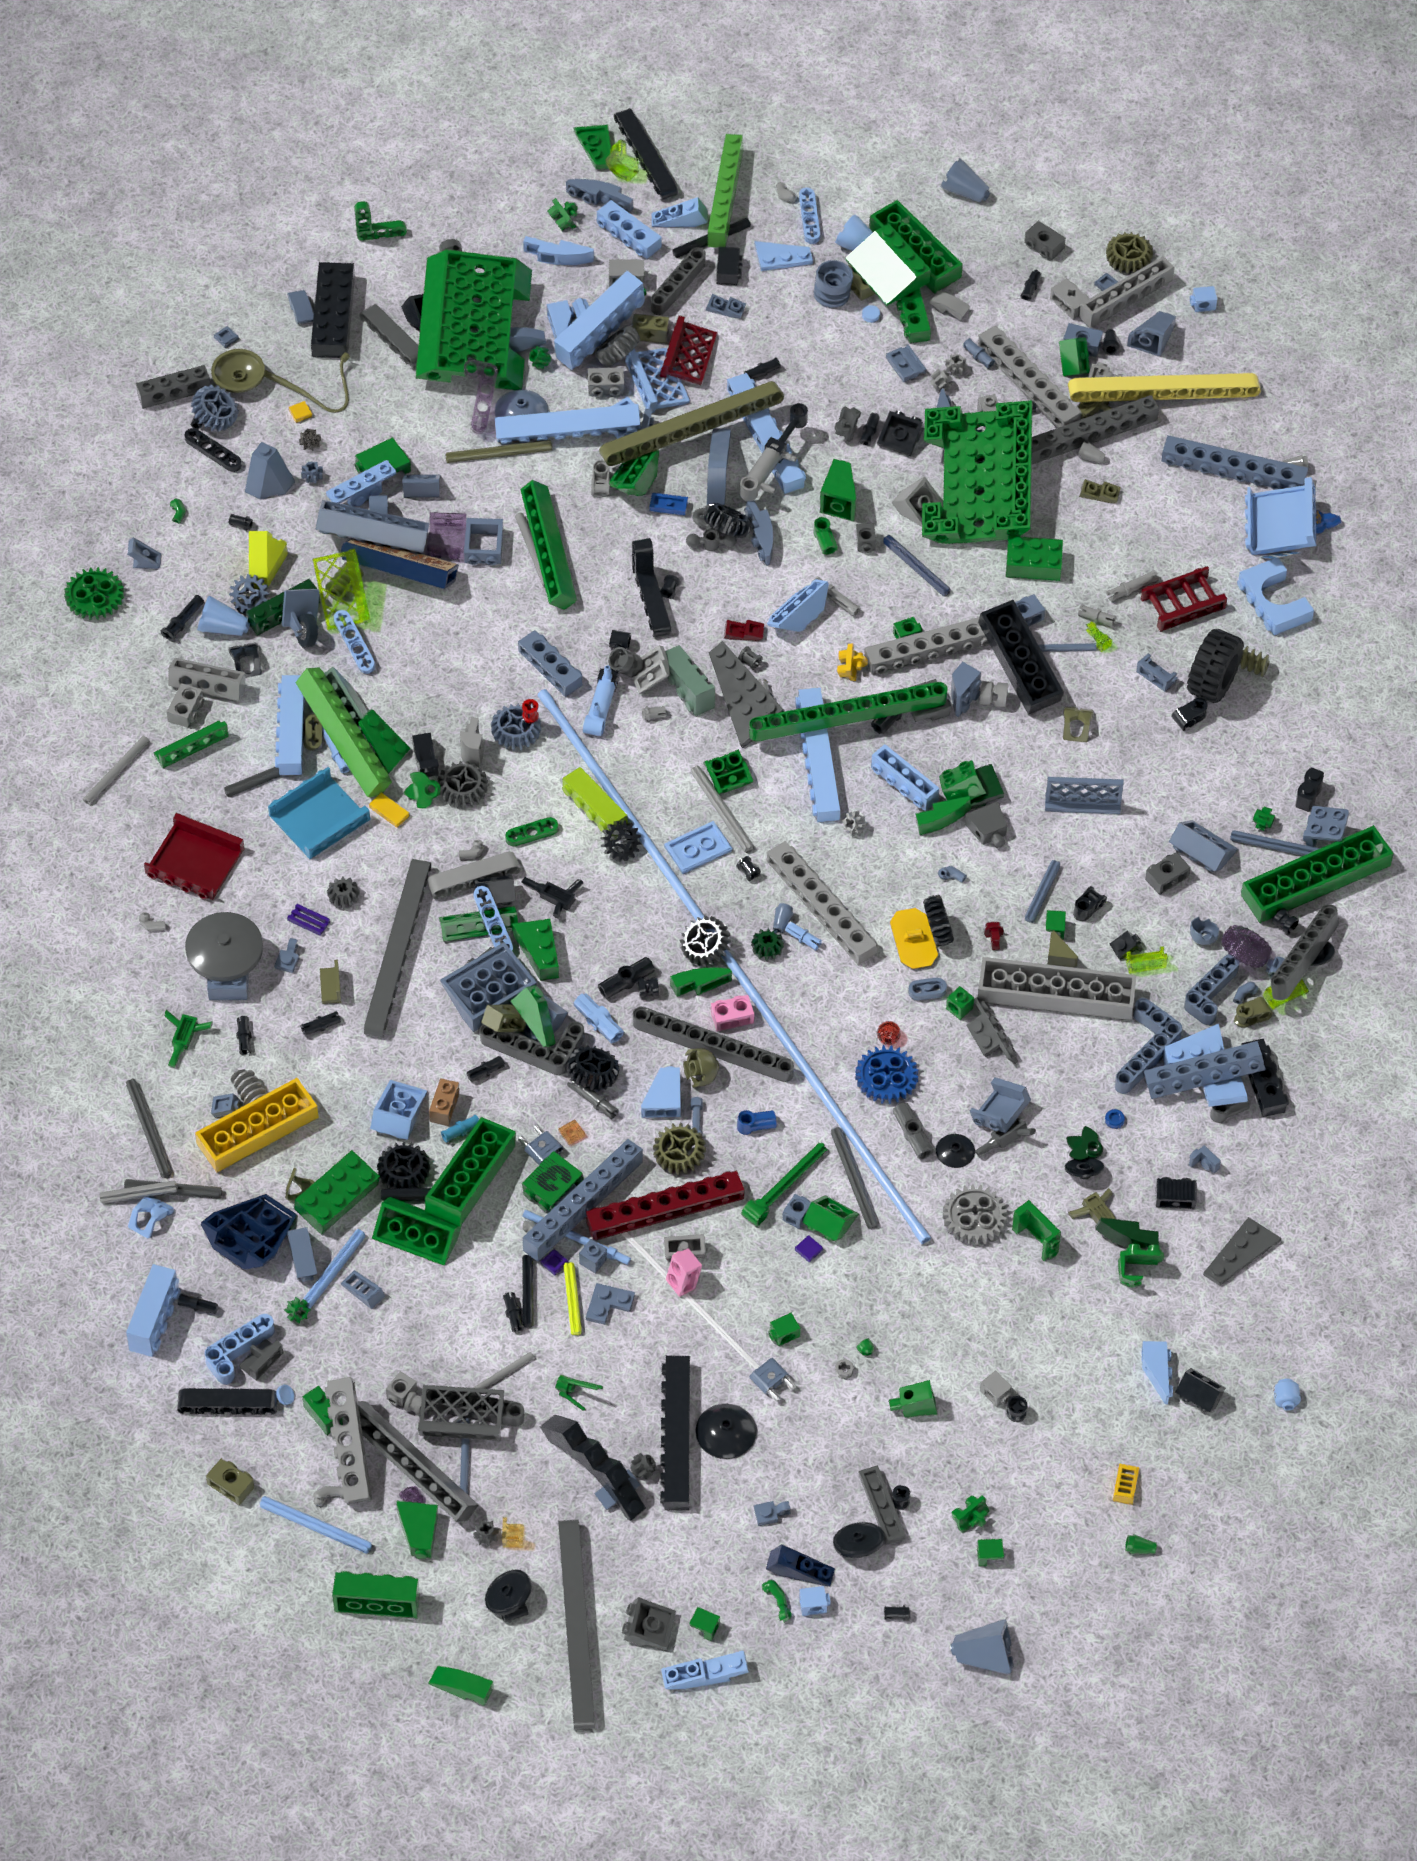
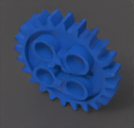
[855,1045,919,1104]

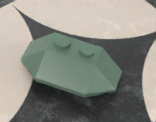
[324,667,368,731]

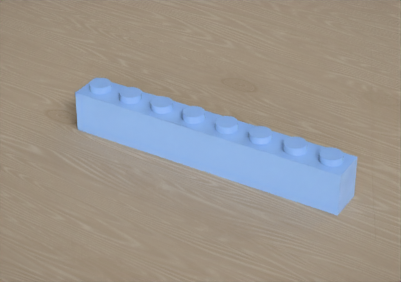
[727,373,806,494]
[495,404,641,445]
[795,688,840,822]

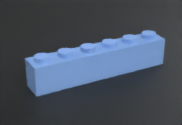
[275,675,305,775]

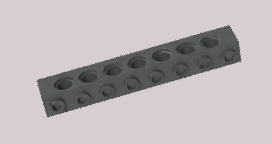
[1032,395,1159,465]

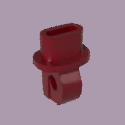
[984,922,1004,950]

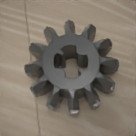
[327,876,360,909]

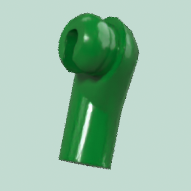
[170,498,186,524]

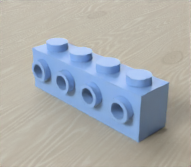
[871,744,940,811]

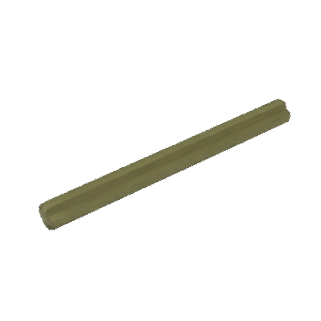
[445,440,552,463]

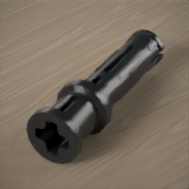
[160,595,204,642]

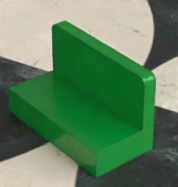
[1059,338,1090,376]

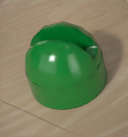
[856,1338,874,1356]

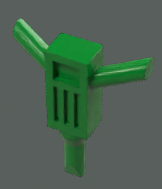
[164,1010,213,1068]

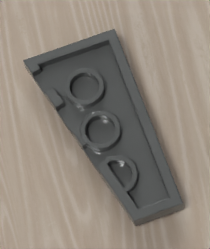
[1203,1217,1281,1286]

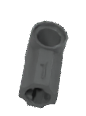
[1210,1098,1250,1123]

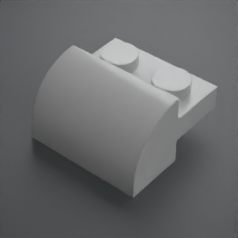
[460,717,483,767]

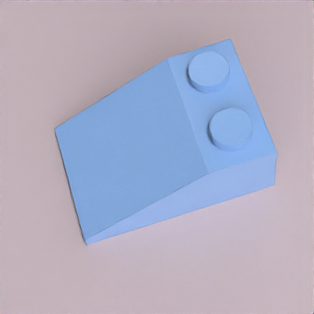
[370,1080,427,1140]

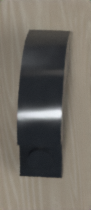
[411,732,439,777]

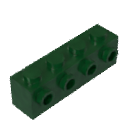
[246,578,320,636]

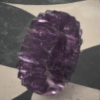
[1221,925,1272,968]

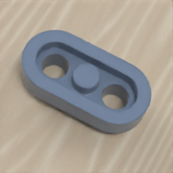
[908,977,947,1001]

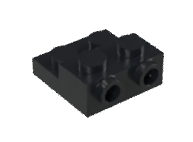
[877,411,924,457]

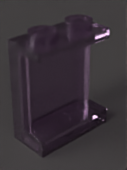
[427,512,467,560]

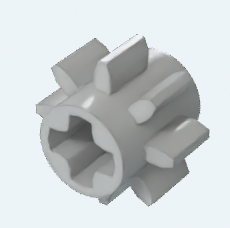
[945,354,967,376]
[930,369,952,391]
[842,811,867,835]

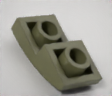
[1079,479,1121,503]

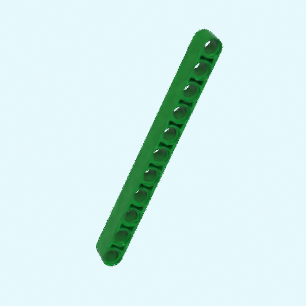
[749,682,948,742]

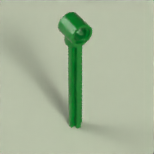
[741,1143,827,1227]

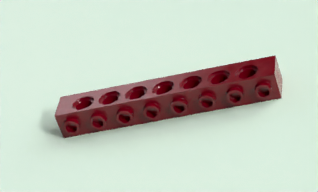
[586,1170,745,1241]

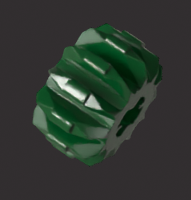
[751,927,784,961]

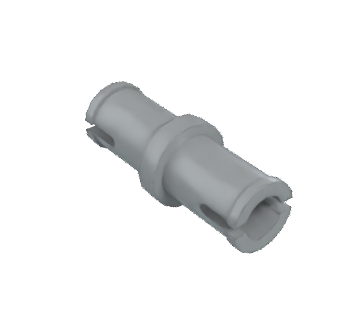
[1078,604,1116,627]

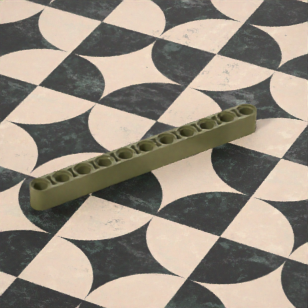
[599,381,785,466]

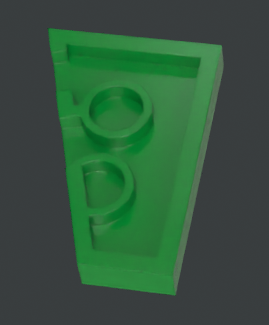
[574,125,613,170]
[358,709,411,774]

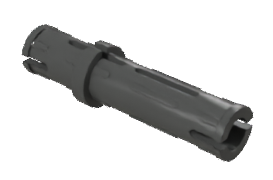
[567,1078,619,1119]

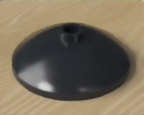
[695,1403,757,1459]

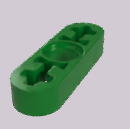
[505,817,558,847]

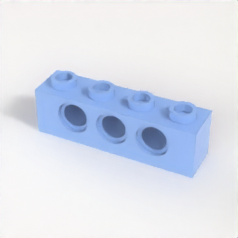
[597,200,662,259]

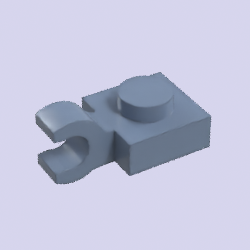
[274,938,299,973]
[753,1501,791,1526]

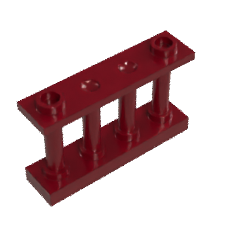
[1141,566,1227,632]

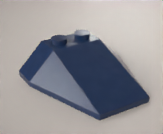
[201,1194,297,1270]

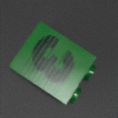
[522,1151,584,1212]

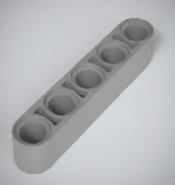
[427,851,521,899]

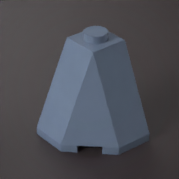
[1127,311,1176,357]
[245,442,295,500]
[950,1619,1013,1674]

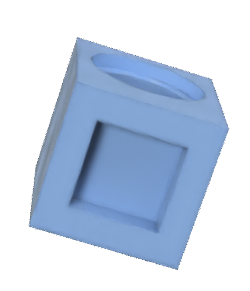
[1190,286,1217,312]
[799,1586,830,1616]

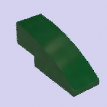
[1095,1217,1159,1250]

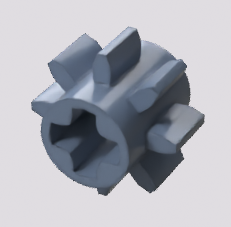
[301,462,323,484]
[1265,957,1284,978]

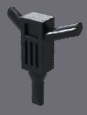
[521,877,584,919]

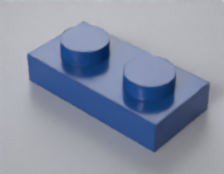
[649,493,688,516]

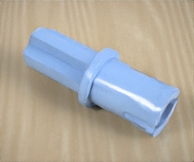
[785,922,822,951]

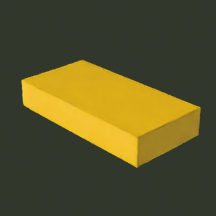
[369,792,410,828]

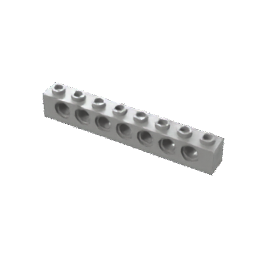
[978,325,1082,428]
[864,617,989,675]
[767,841,877,965]

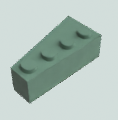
[665,645,715,717]

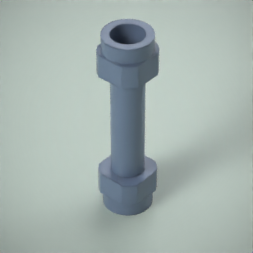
[690,1097,703,1133]

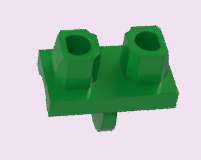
[547,198,578,231]
[951,1495,990,1533]

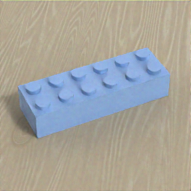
[554,270,645,370]

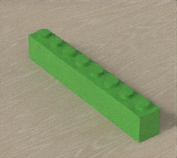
[708,134,743,248]
[295,667,392,797]

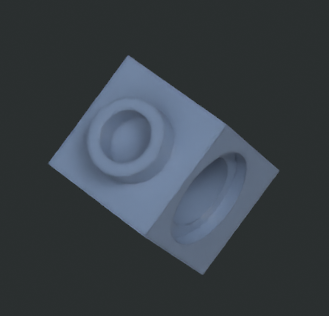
[782,1194,811,1229]
[579,1239,607,1274]

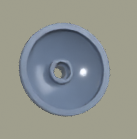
[495,389,548,417]

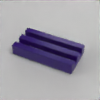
[287,904,330,936]

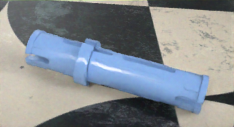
[322,726,350,773]

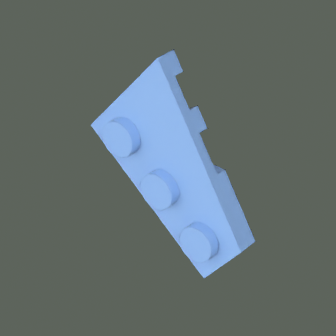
[754,241,813,271]

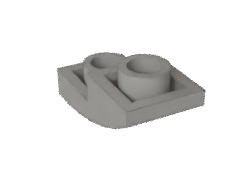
[929,291,970,320]

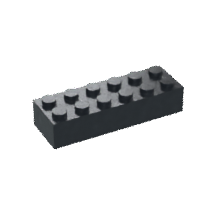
[311,262,355,358]
[978,599,1064,715]

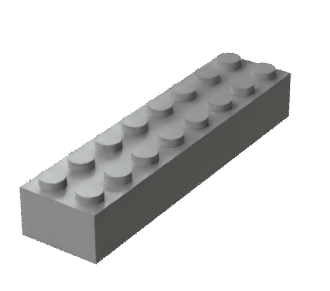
[978,957,1137,1020]

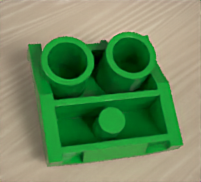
[703,749,753,794]

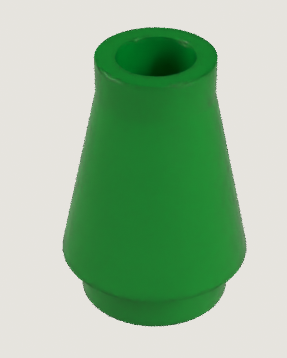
[1125,1534,1157,1554]

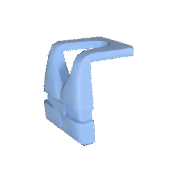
[128,1196,174,1239]

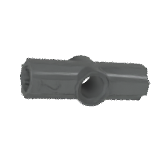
[893,1102,934,1159]

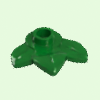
[404,772,441,809]

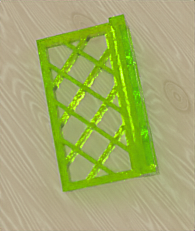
[312,548,371,631]

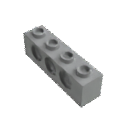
[168,658,245,701]

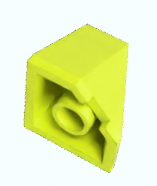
[249,531,288,589]

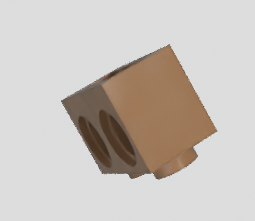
[429,1078,460,1126]

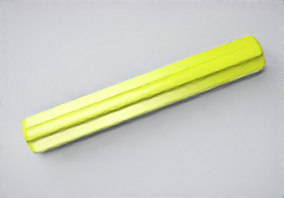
[564,1262,582,1335]

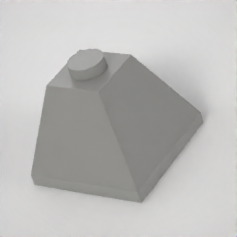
[891,477,943,527]

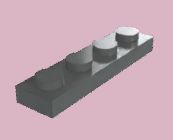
[858,1465,906,1545]

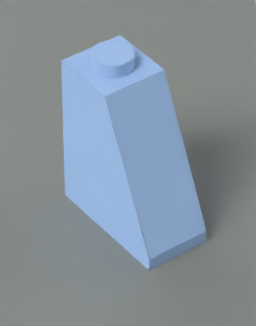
[641,1066,681,1118]

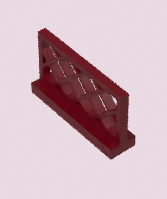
[659,315,718,385]

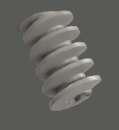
[230,1069,265,1105]

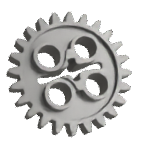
[942,1184,1007,1245]

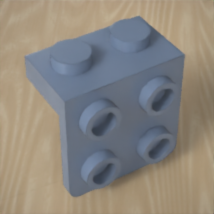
[1303,806,1349,847]

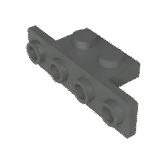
[966,997,1018,1064]

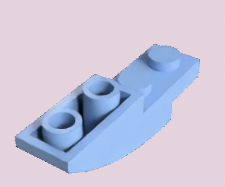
[523,236,594,265]
[661,1651,749,1689]

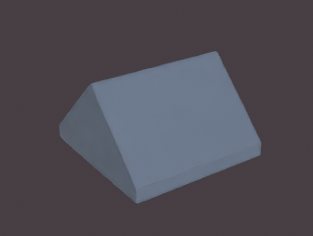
[402,474,440,498]

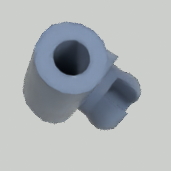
[938,866,967,883]
[1233,982,1259,1004]

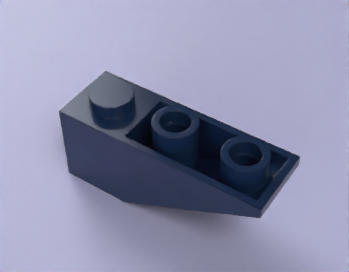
[766,1544,835,1587]

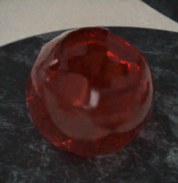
[877,1021,901,1045]

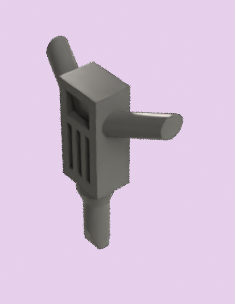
[975,1118,1036,1157]

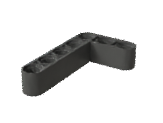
[480,1021,585,1076]

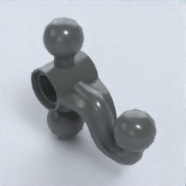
[686,504,737,551]

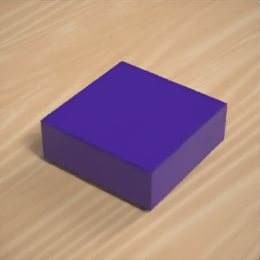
[795,1235,823,1262]
[540,1249,569,1276]

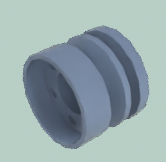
[813,260,853,308]

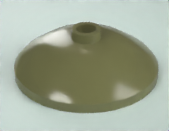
[211,349,265,393]

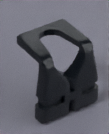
[229,642,262,678]

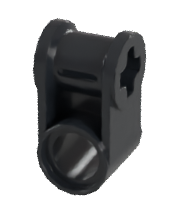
[1171,698,1208,731]
[1073,886,1107,921]

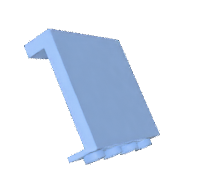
[1245,477,1316,555]

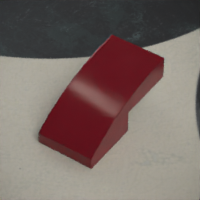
[724,620,764,641]

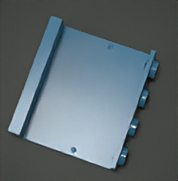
[268,767,370,859]

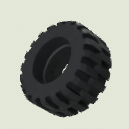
[1187,629,1244,703]

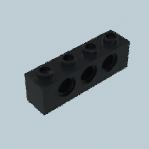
[1241,1038,1289,1117]

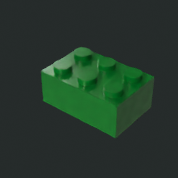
[1005,536,1063,581]

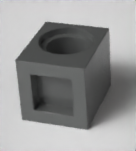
[856,523,876,553]

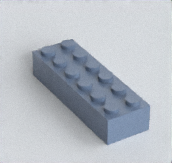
[315,500,430,554]

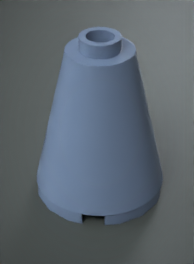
[941,158,991,202]

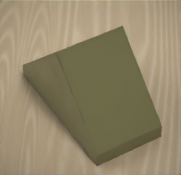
[1047,931,1078,968]

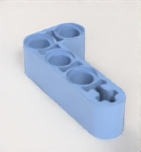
[205,1314,275,1384]

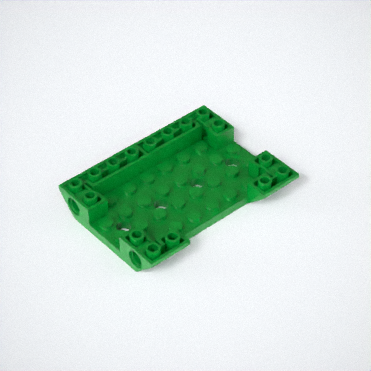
[415,250,532,390]
[922,400,1033,544]

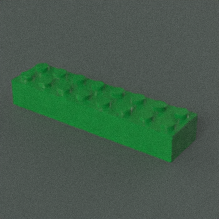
[1241,825,1394,923]

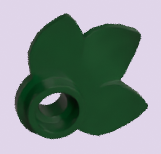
[1066,1126,1103,1160]

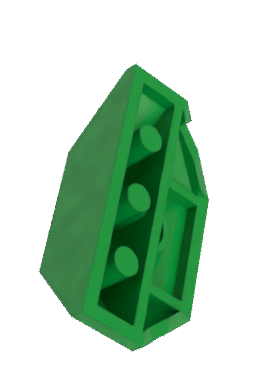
[609,449,659,496]

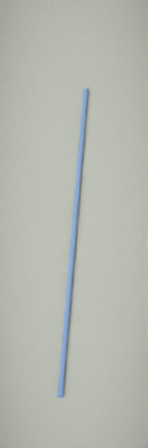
[538,689,931,1244]

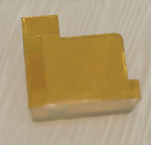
[502,1517,524,1548]

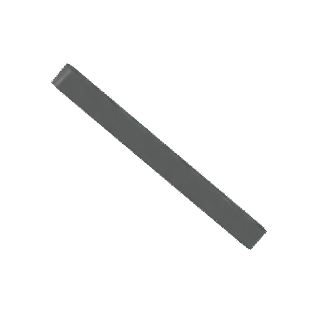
[364,859,431,1038]
[558,1519,595,1730]

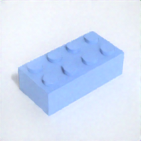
[126,1264,181,1357]

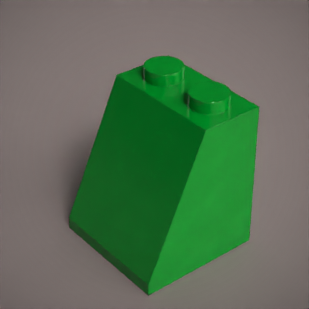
[820,459,856,522]

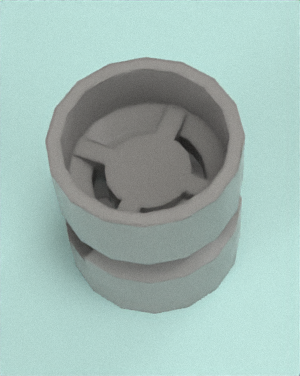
[979,680,1008,707]

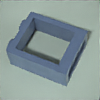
[464,518,504,566]

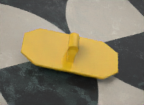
[890,908,938,969]

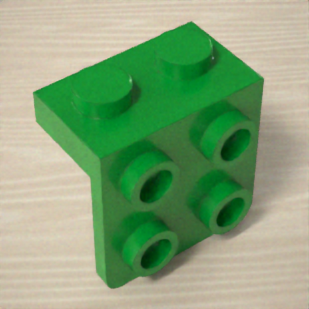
[939,760,986,800]

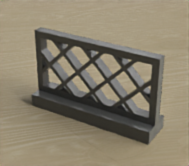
[418,1385,505,1441]

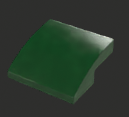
[970,764,1004,809]

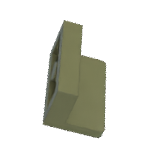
[320,959,341,1004]

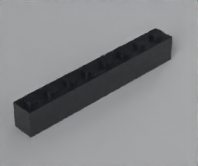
[660,1355,690,1510]

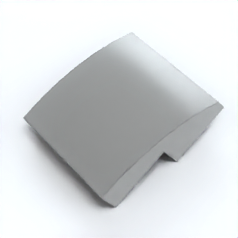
[633,645,669,694]

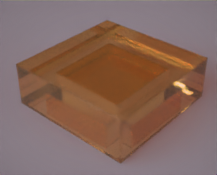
[558,1119,585,1145]

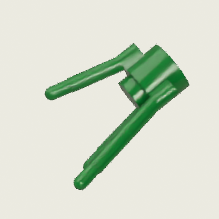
[555,1374,603,1411]

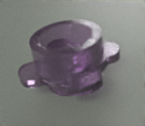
[399,1486,423,1503]

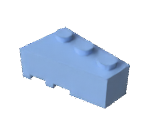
[1163,1024,1224,1065]

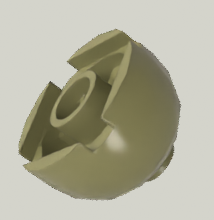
[683,1048,719,1087]

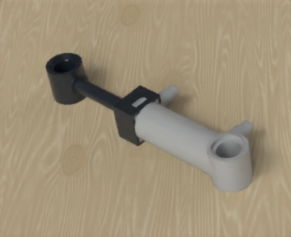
[740,403,808,501]

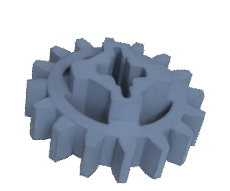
[229,574,270,613]

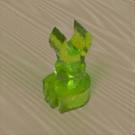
[1086,621,1113,652]

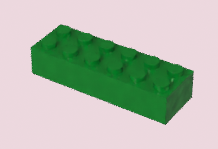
[869,200,963,294]
[425,1117,516,1227]

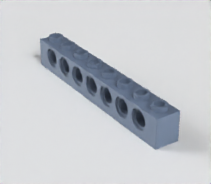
[1161,435,1308,490]
[522,1139,643,1262]

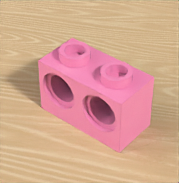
[711,995,754,1032]
[666,1248,702,1297]

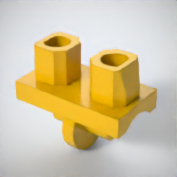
[837,643,868,681]

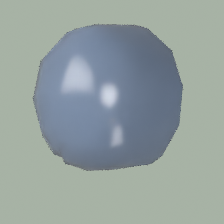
[1190,917,1220,945]

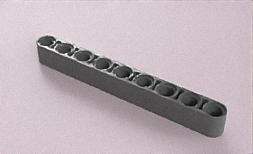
[633,1006,794,1082]

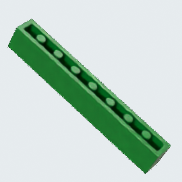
[520,479,577,610]

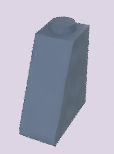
[287,1227,317,1282]

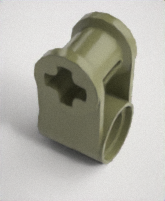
[1234,997,1273,1028]

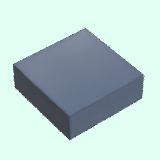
[1094,273,1118,291]
[214,326,239,348]

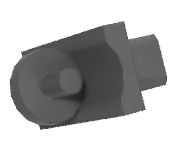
[834,406,861,442]

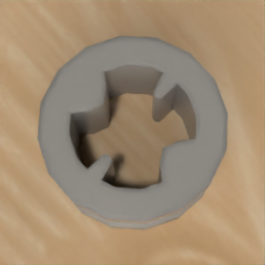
[835,1359,853,1379]

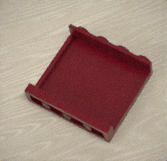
[144,813,245,901]

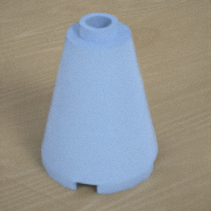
[835,215,873,251]
[197,596,250,636]

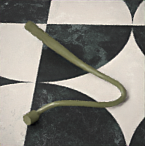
[264,352,350,413]

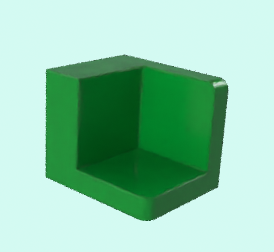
[1045,910,1066,940]
[977,1539,1004,1567]
[689,1607,720,1641]

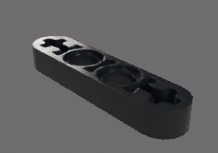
[184,428,242,472]

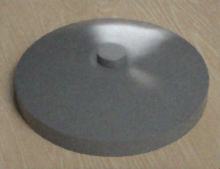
[185,912,263,981]

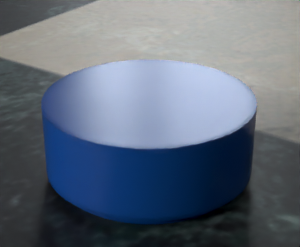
[1105,1109,1125,1129]

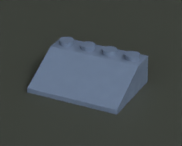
[440,942,537,1032]

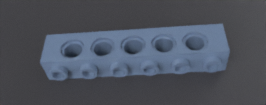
[1144,1041,1265,1099]

